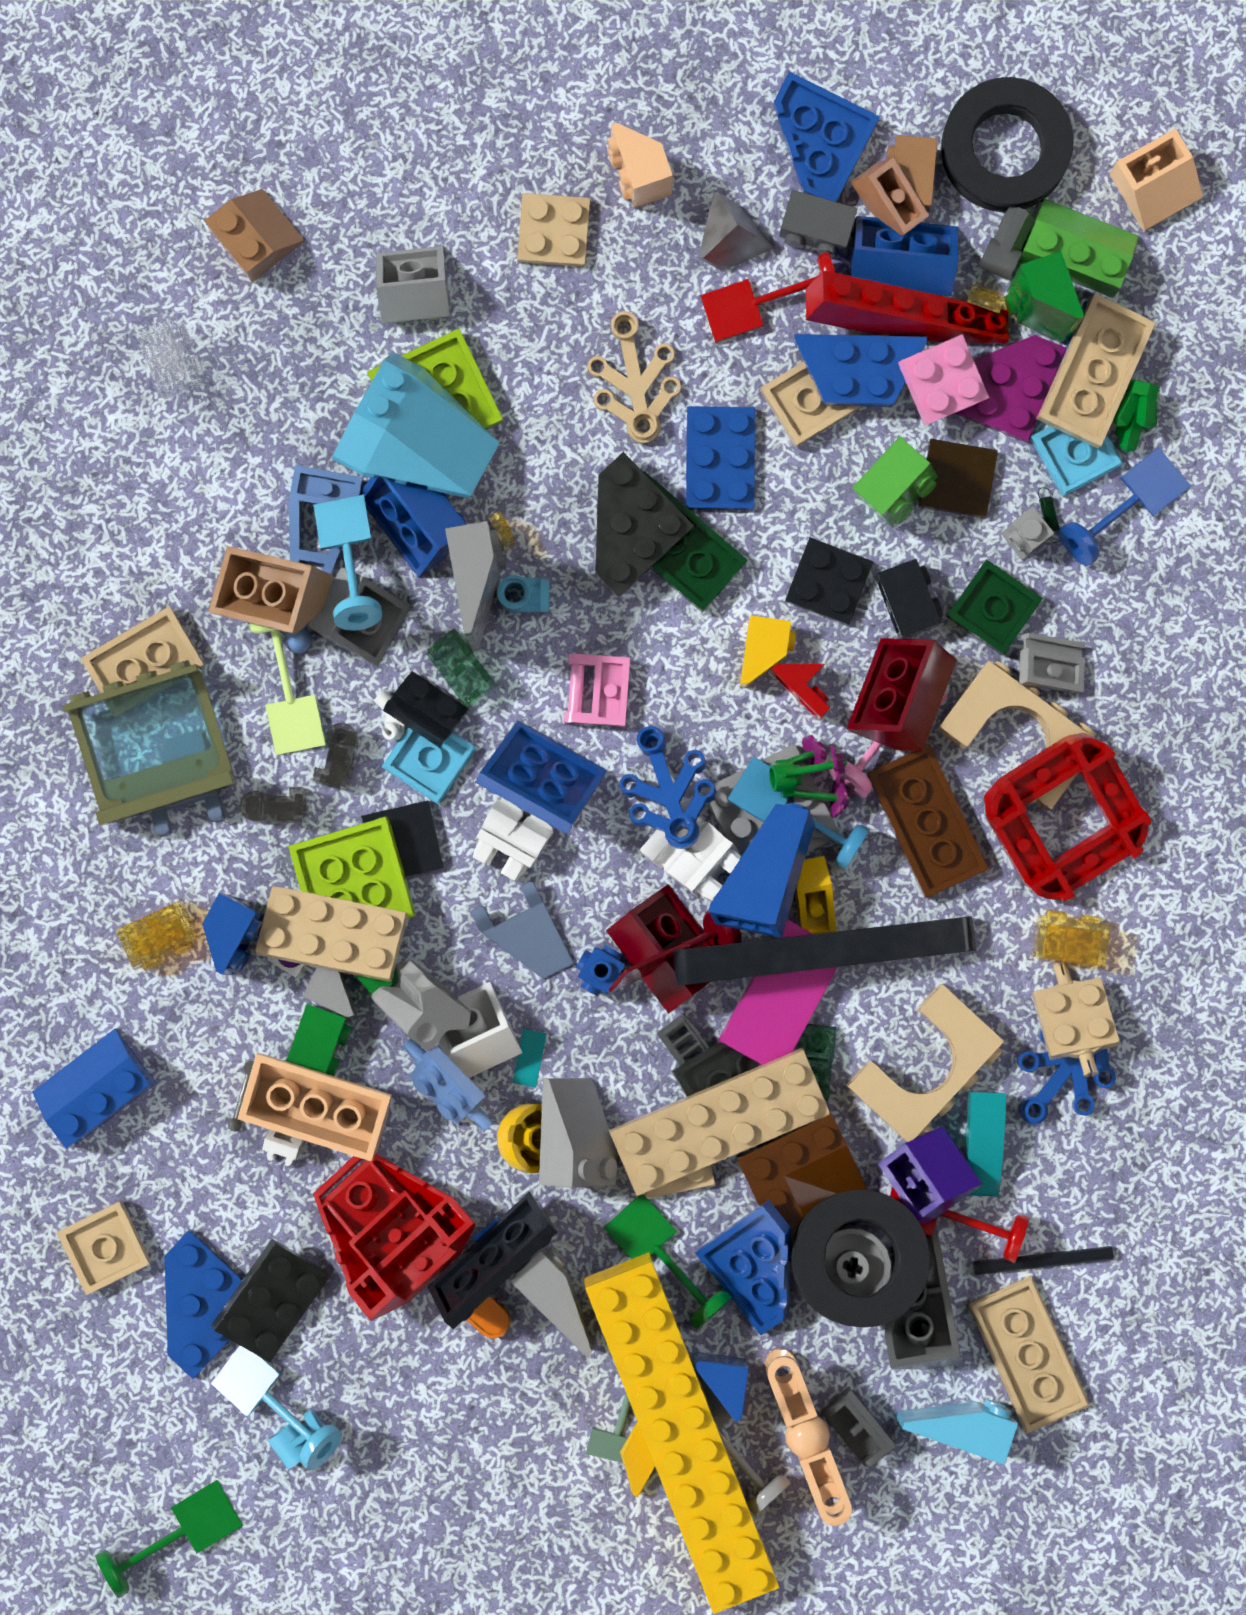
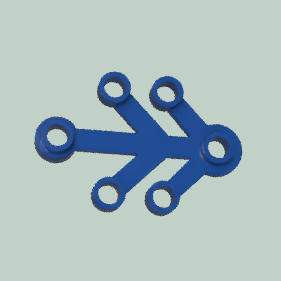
[619,726,717,849]
[1017,1023,1116,1125]

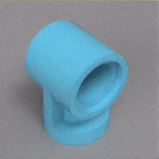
[497,575,550,614]
[267,1409,324,1469]

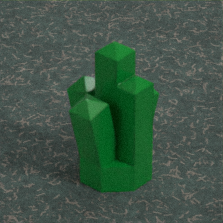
[1113,380,1160,453]

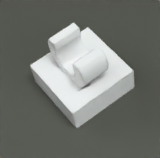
[262,1130,305,1166]

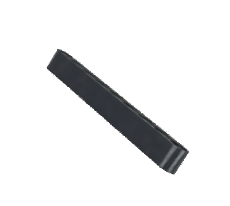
[672,916,977,986]

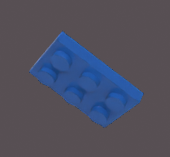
[686,406,755,510]

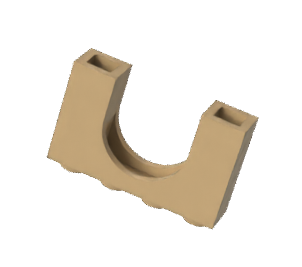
[936,660,1096,811]
[846,984,1004,1142]

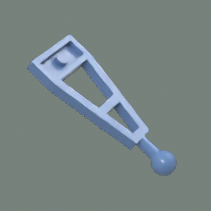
[285,465,364,653]

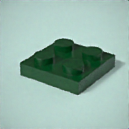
[946,559,1043,656]

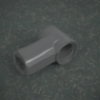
[978,207,1035,280]

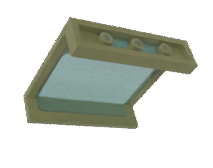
[62,660,237,825]

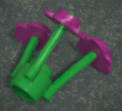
[769,735,850,818]

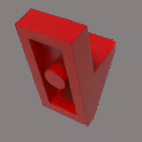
[770,663,830,721]

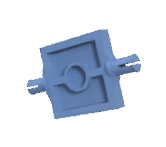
[401,1038,494,1132]

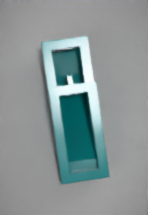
[965,1091,1006,1197]

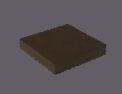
[918,439,998,519]

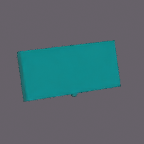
[512,1029,547,1088]

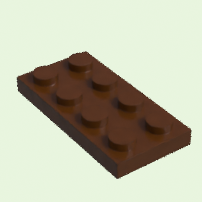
[866,744,988,899]

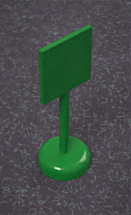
[604,1194,733,1331]
[95,1480,243,1598]

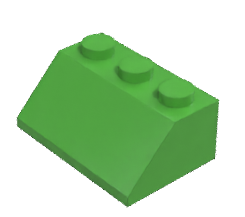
[1019,198,1139,298]

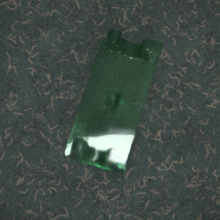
[426,628,497,708]

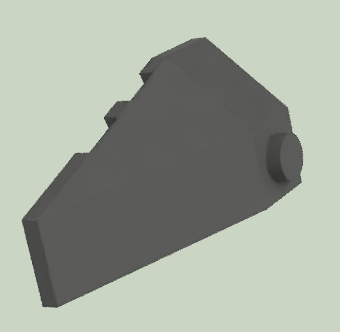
[884,1225,962,1370]

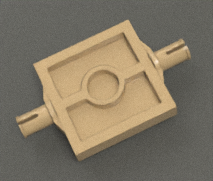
[1032,962,1120,1077]

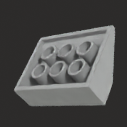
[445,521,506,651]

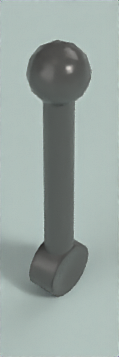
[228,1061,254,1132]

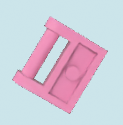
[564,654,630,727]

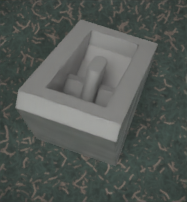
[303,967,357,1018]

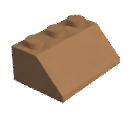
[208,546,334,634]

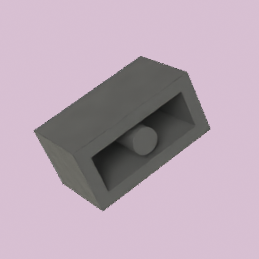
[779,190,858,258]

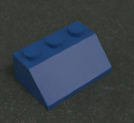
[850,215,958,296]
[361,475,467,578]
[32,1028,157,1149]

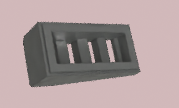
[656,1013,709,1065]

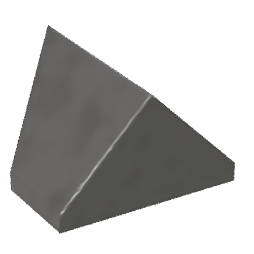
[698,192,775,270]

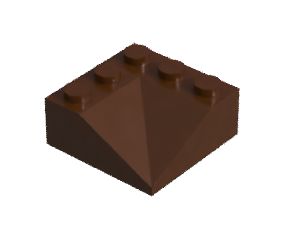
[736,1113,867,1251]

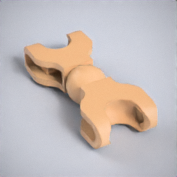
[764,1348,852,1526]

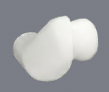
[374,689,406,741]

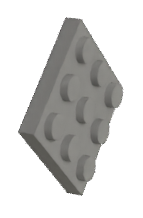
[702,744,840,857]

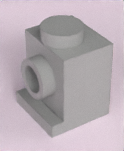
[1001,506,1054,560]

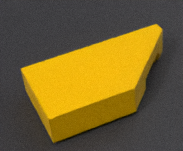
[620,1421,655,1497]

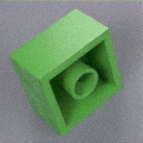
[852,436,938,527]

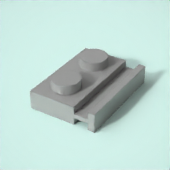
[1019,633,1085,694]

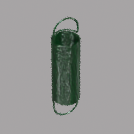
[1038,487,1060,543]

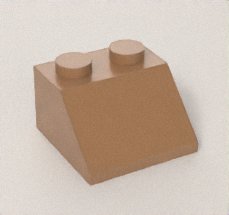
[204,189,305,283]

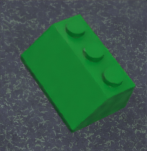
[1004,251,1084,344]

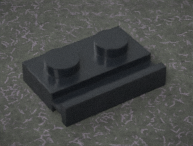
[383,671,469,748]

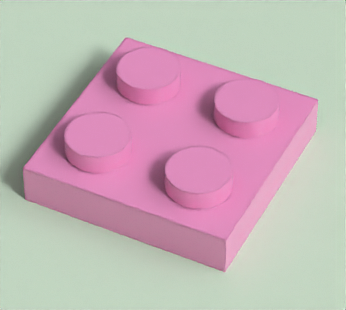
[898,334,989,426]

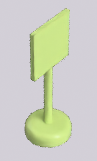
[249,623,326,755]

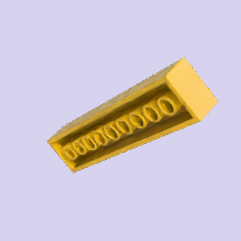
[584,1252,779,1614]

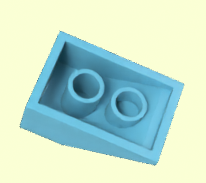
[896,1399,1018,1465]

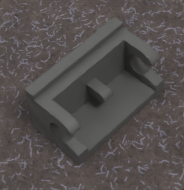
[820,1387,897,1467]

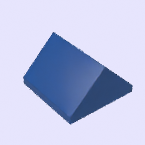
[691,1352,748,1423]

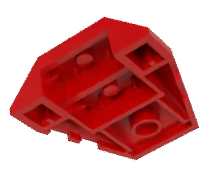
[313,1154,476,1321]

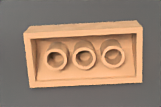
[238,1053,392,1161]

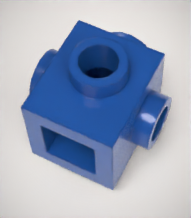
[575,945,625,997]

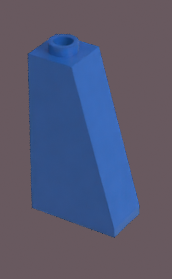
[708,803,815,938]

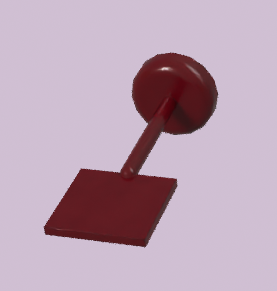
[608,909,741,993]

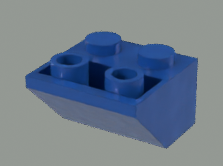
[202,893,265,975]

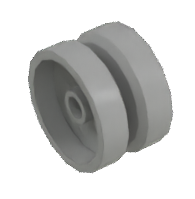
[825,1224,891,1296]

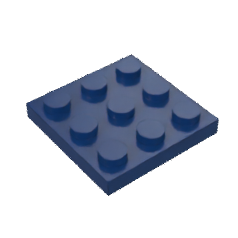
[475,720,607,834]

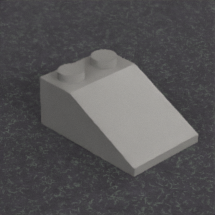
[539,1078,617,1188]
[511,1246,593,1357]

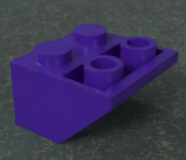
[877,1126,983,1224]

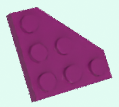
[954,335,1066,443]

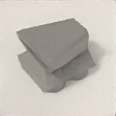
[371,960,471,1050]

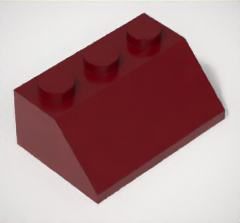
[846,638,957,752]
[606,884,712,1014]

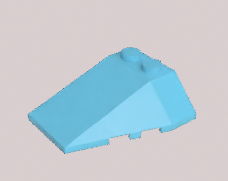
[332,351,500,499]

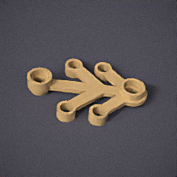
[587,311,681,444]

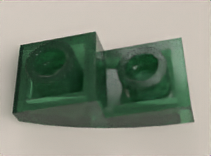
[799,1024,836,1101]

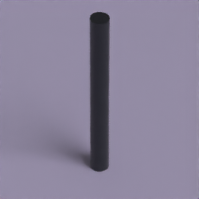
[973,1246,1114,1275]

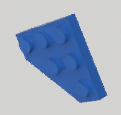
[773,71,880,202]
[695,1200,791,1335]
[165,1230,243,1379]

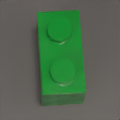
[286,1004,352,1077]

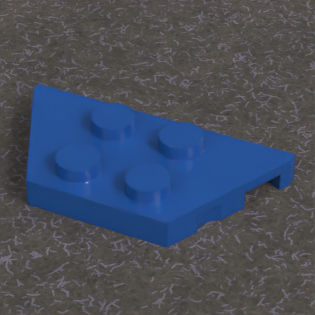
[794,334,927,407]

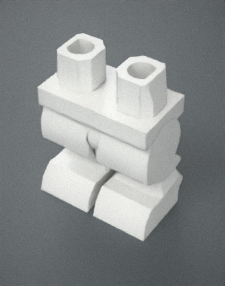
[473,798,553,882]
[639,799,741,902]

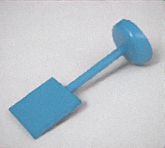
[727,756,869,870]

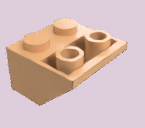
[607,123,673,208]
[1109,128,1203,232]

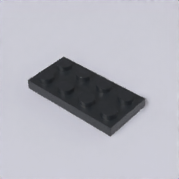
[427,1191,557,1330]

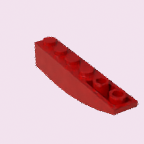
[806,270,1009,344]

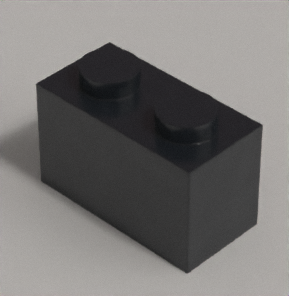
[875,558,943,639]

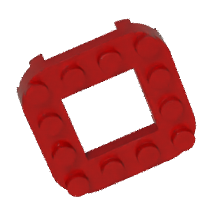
[984,733,1151,901]

